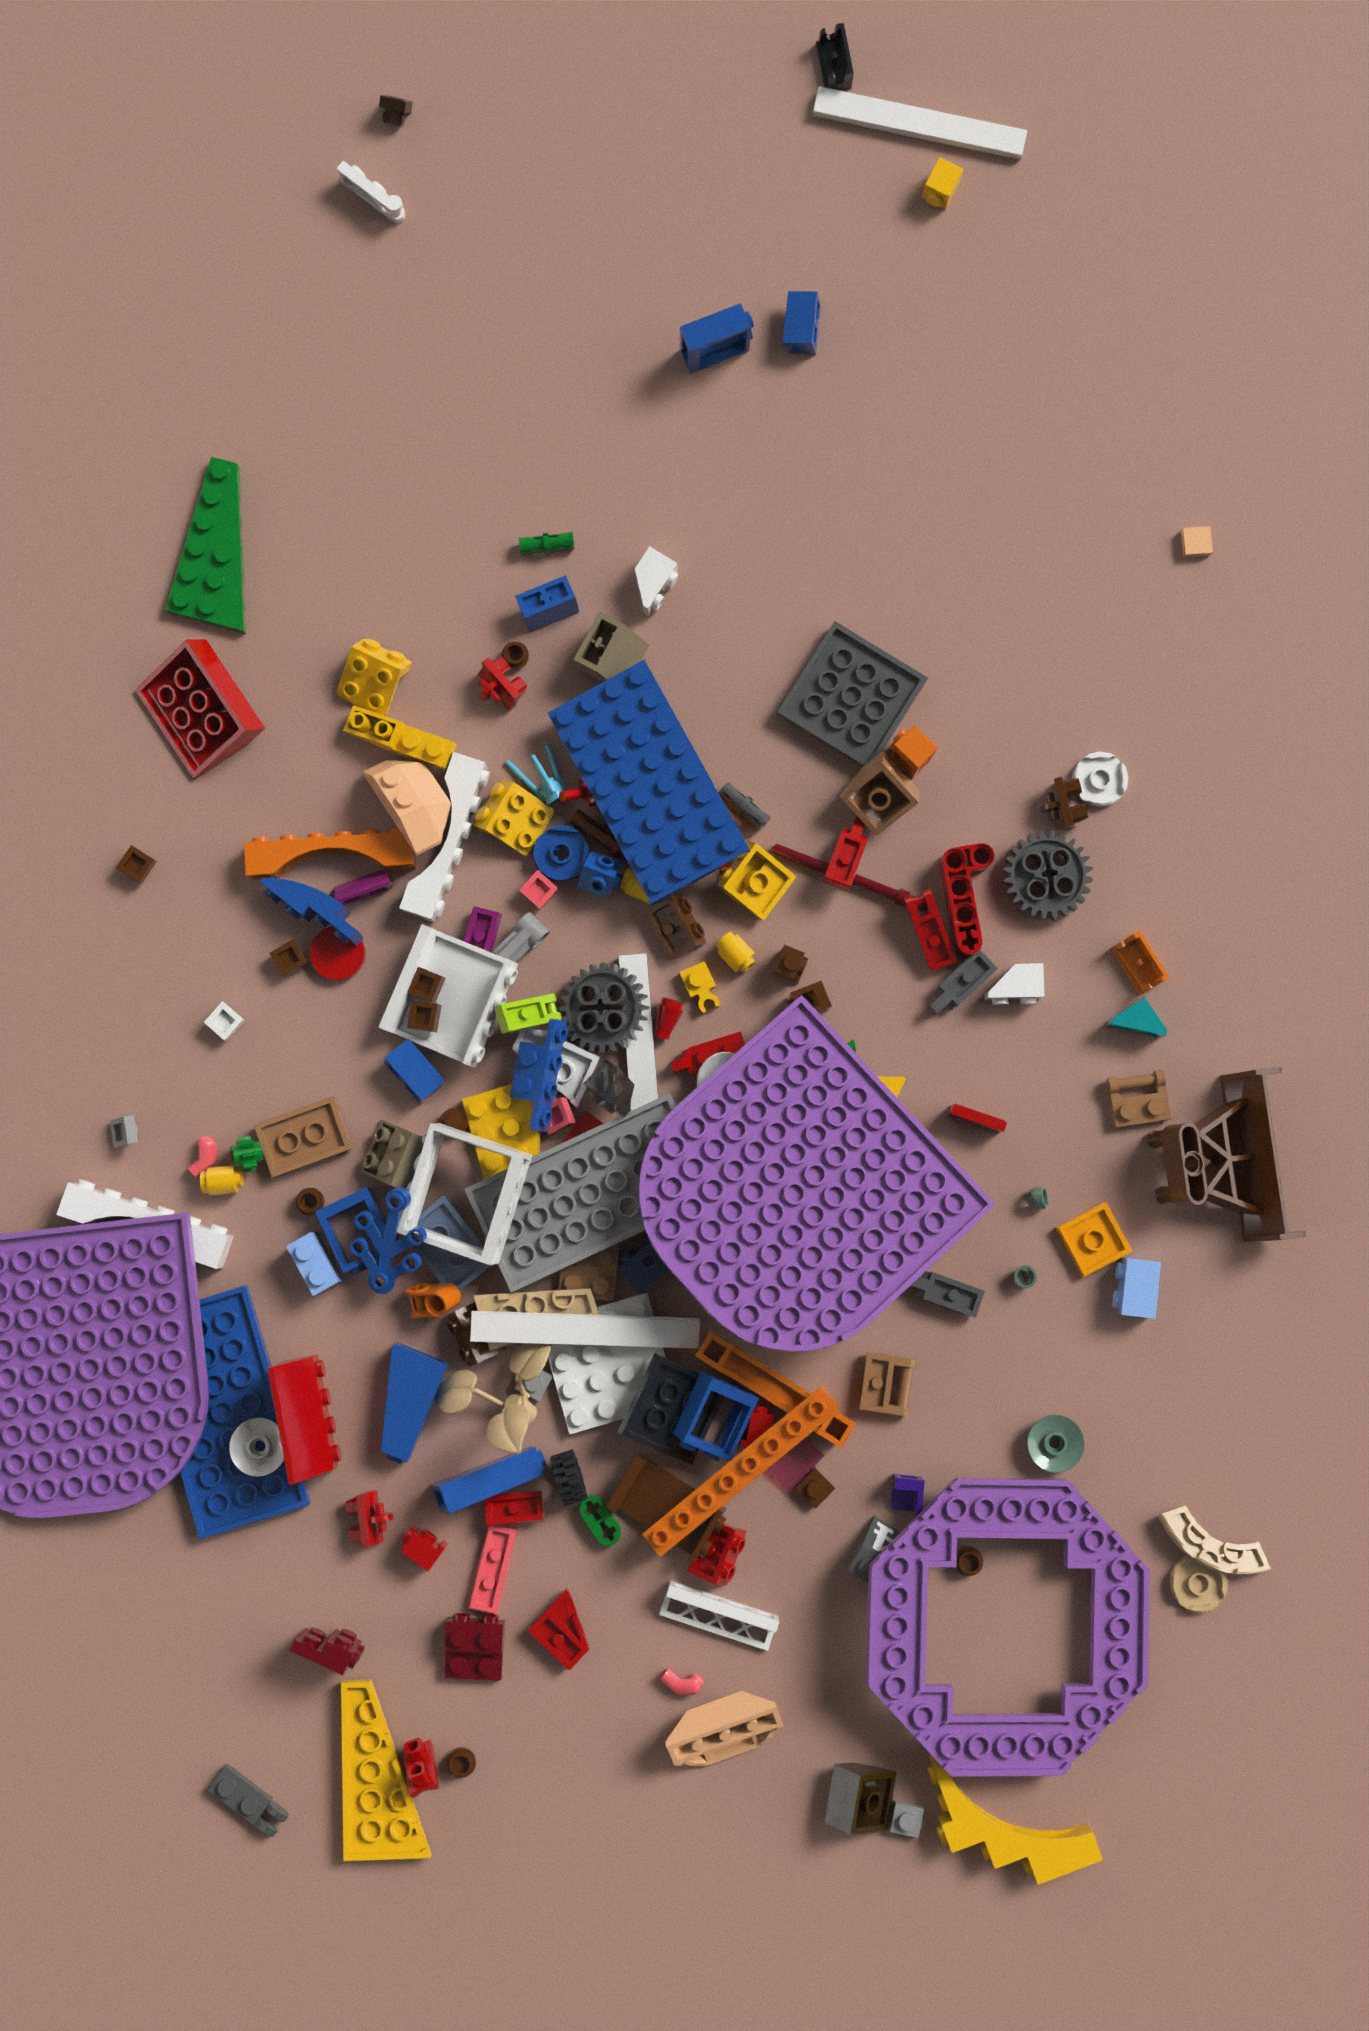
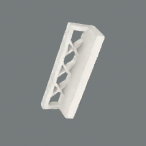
[659,1580,779,1651]

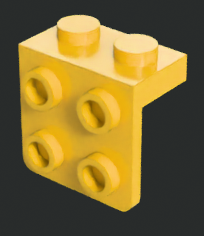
[337,639,412,716]
[473,779,554,856]

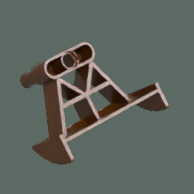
[1147,1067,1306,1242]

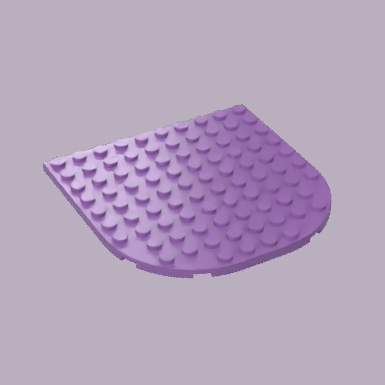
[639,995,996,1352]
[0,1212,209,1518]

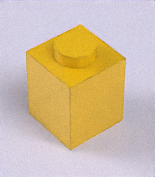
[922,157,964,210]

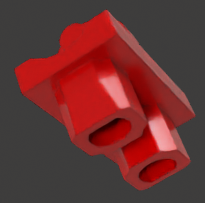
[478,657,527,711]
[346,1490,394,1548]
[403,1738,439,1798]

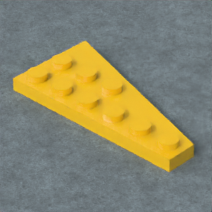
[462,1084,541,1179]
[341,1679,432,1861]

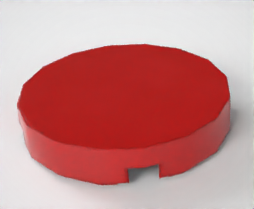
[309,926,366,981]

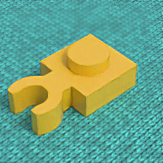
[679,961,719,1014]

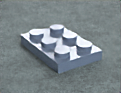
[404,1195,492,1291]

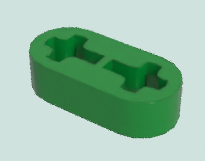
[580,1494,621,1546]

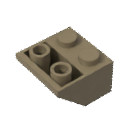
[573,612,649,682]
[360,1120,424,1189]

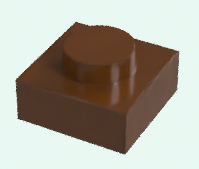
[116,845,157,884]
[269,939,309,978]
[407,967,446,1003]
[407,1000,442,1033]
[795,1467,835,1509]

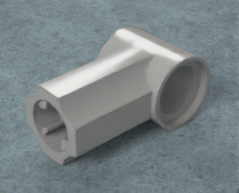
[493,912,550,963]

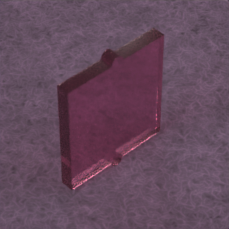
[767,1436,824,1492]

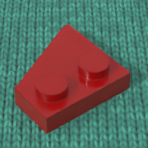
[528,1587,590,1671]

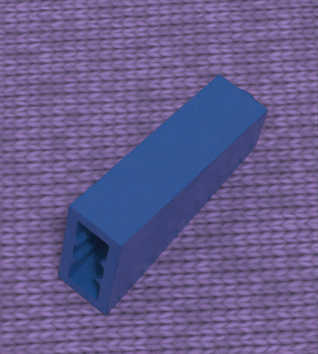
[381,1342,450,1464]
[431,1446,546,1514]

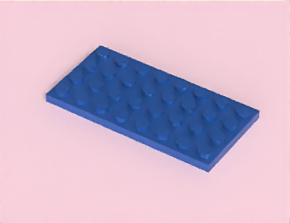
[547,660,751,906]
[180,1285,311,1540]

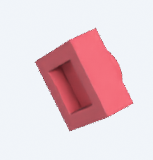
[519,870,559,910]
[547,1098,576,1135]

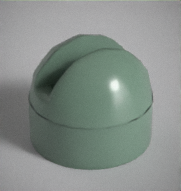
[1026,1186,1049,1210]
[1014,1265,1037,1288]

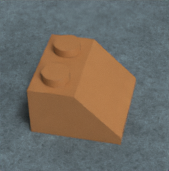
[840,751,919,836]

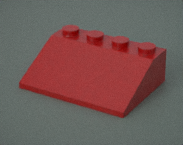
[135,639,265,779]
[268,1354,341,1485]

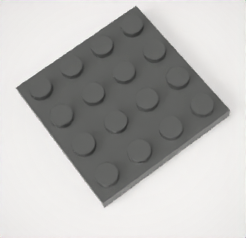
[777,621,928,767]

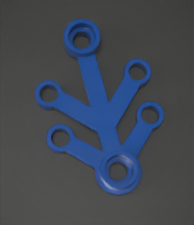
[349,1187,427,1294]

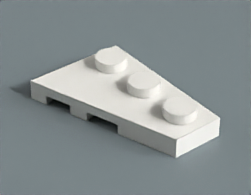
[512,1027,601,1108]

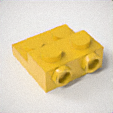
[716,842,796,921]

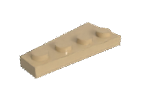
[473,1288,599,1350]

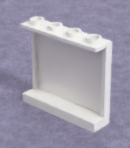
[379,924,518,1067]

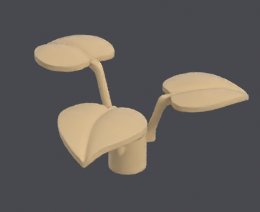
[436,1343,552,1454]

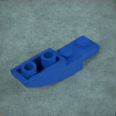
[261,878,364,946]

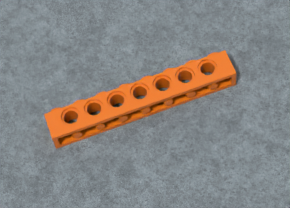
[642,1385,841,1557]

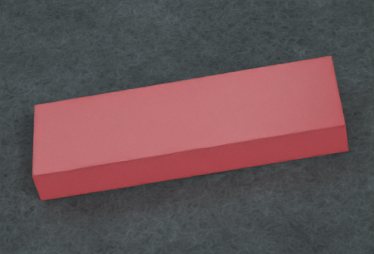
[468,1525,517,1615]

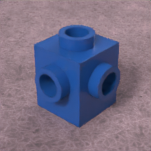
[577,851,623,899]

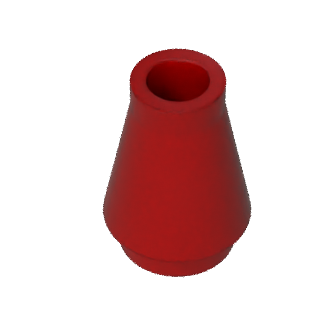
[653,997,684,1040]

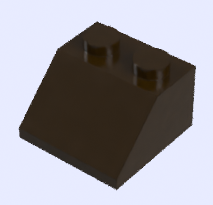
[824,1762,897,1835]

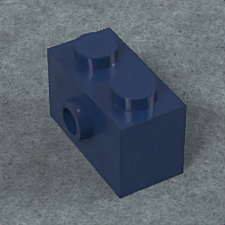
[618,1237,669,1294]

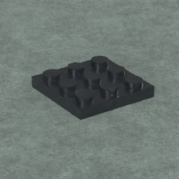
[617,1353,724,1465]

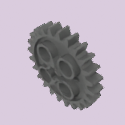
[1002,830,1093,921]
[559,963,649,1054]

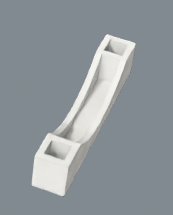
[399,752,490,922]
[56,1179,234,1269]

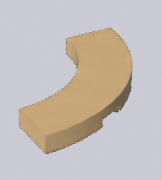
[1158,1505,1271,1575]

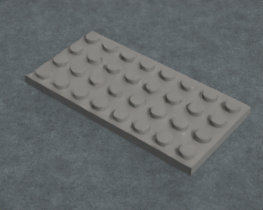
[464,1093,676,1292]

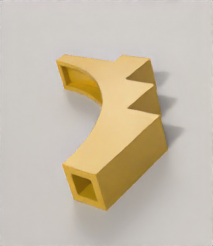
[927,1755,1103,1885]

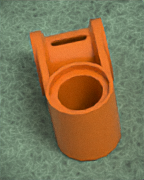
[405,1283,461,1319]

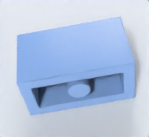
[286,1232,344,1296]
[1112,1257,1161,1319]

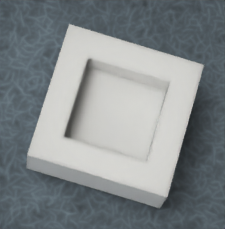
[204,1001,245,1041]

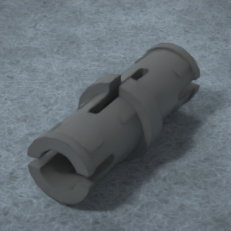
[719,782,771,830]

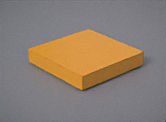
[1055,1202,1133,1278]

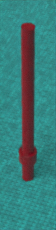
[772,843,928,913]

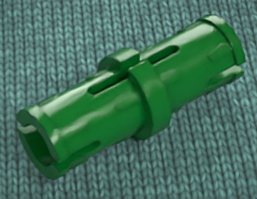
[518,531,575,556]

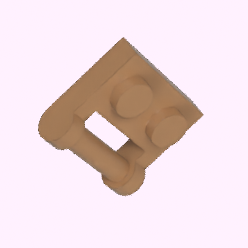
[1106,1070,1171,1128]
[859,1352,917,1416]

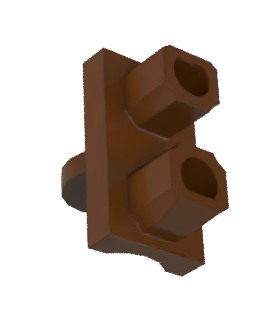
[1040,777,1089,830]

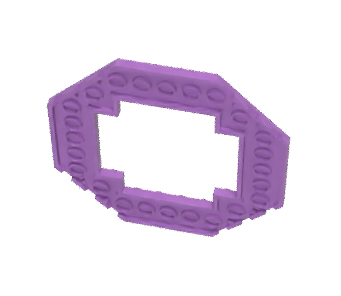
[866,1477,1150,1777]

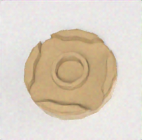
[1169,1555,1228,1613]

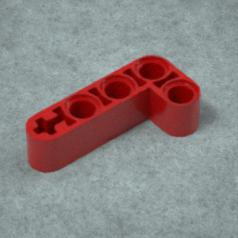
[939,843,995,957]

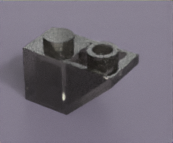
[583,1060,635,1117]

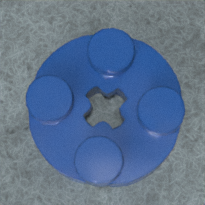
[534,825,589,882]

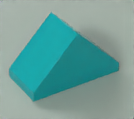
[1105,997,1167,1038]

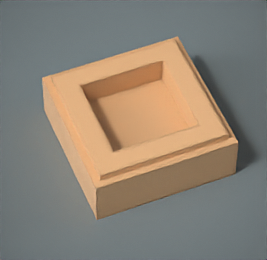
[1181,526,1213,557]

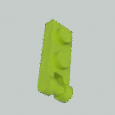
[494,993,562,1034]

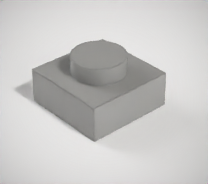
[110,1115,138,1148]
[515,1369,553,1402]
[889,1800,924,1838]

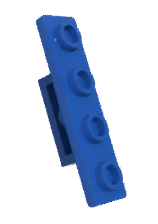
[510,1018,568,1132]

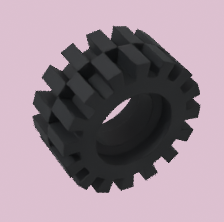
[550,1449,588,1507]

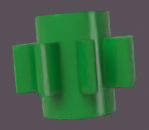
[230,1136,263,1173]

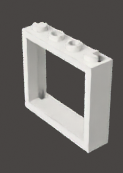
[397,1123,532,1265]

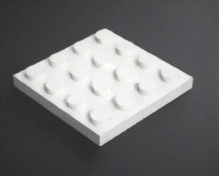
[548,1292,666,1434]

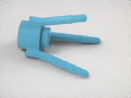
[505,744,567,806]

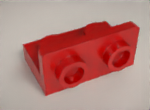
[687,1524,746,1585]

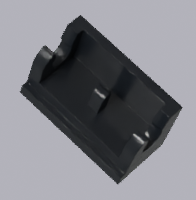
[816,23,854,91]

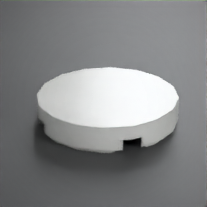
[1072,752,1128,807]

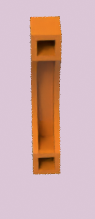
[244,827,416,880]
[695,1329,856,1448]

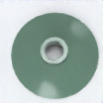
[1027,1415,1085,1473]

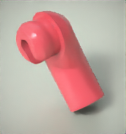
[188,1135,217,1178]
[659,1668,704,1695]

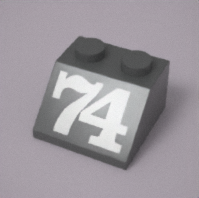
[845,1516,900,1583]

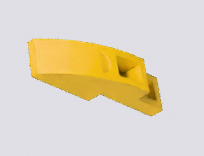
[343,705,457,770]

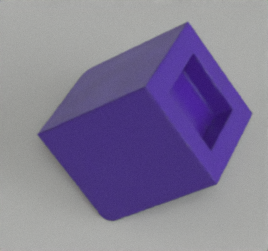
[890,1474,925,1514]

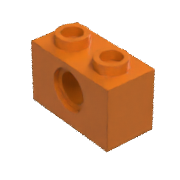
[889,725,938,779]

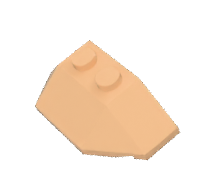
[363,760,451,856]
[665,1691,784,1766]

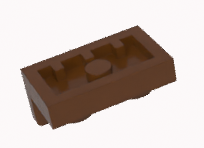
[644,894,706,960]
[446,1302,507,1367]

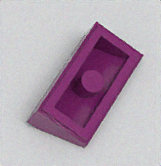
[334,869,393,905]

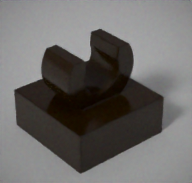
[379,95,413,126]

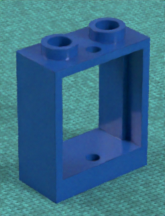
[680,303,754,374]
[315,1187,396,1275]
[672,1371,759,1461]

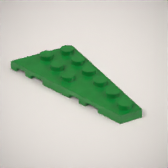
[165,457,246,634]

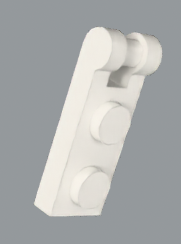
[336,161,406,223]

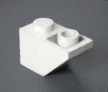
[635,546,679,617]
[984,963,1044,1005]

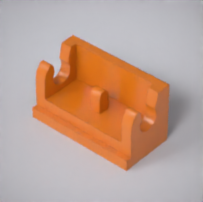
[1110,930,1170,995]

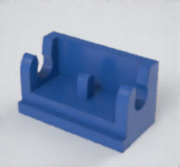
[783,291,821,355]
[515,575,579,632]
[384,1038,445,1105]

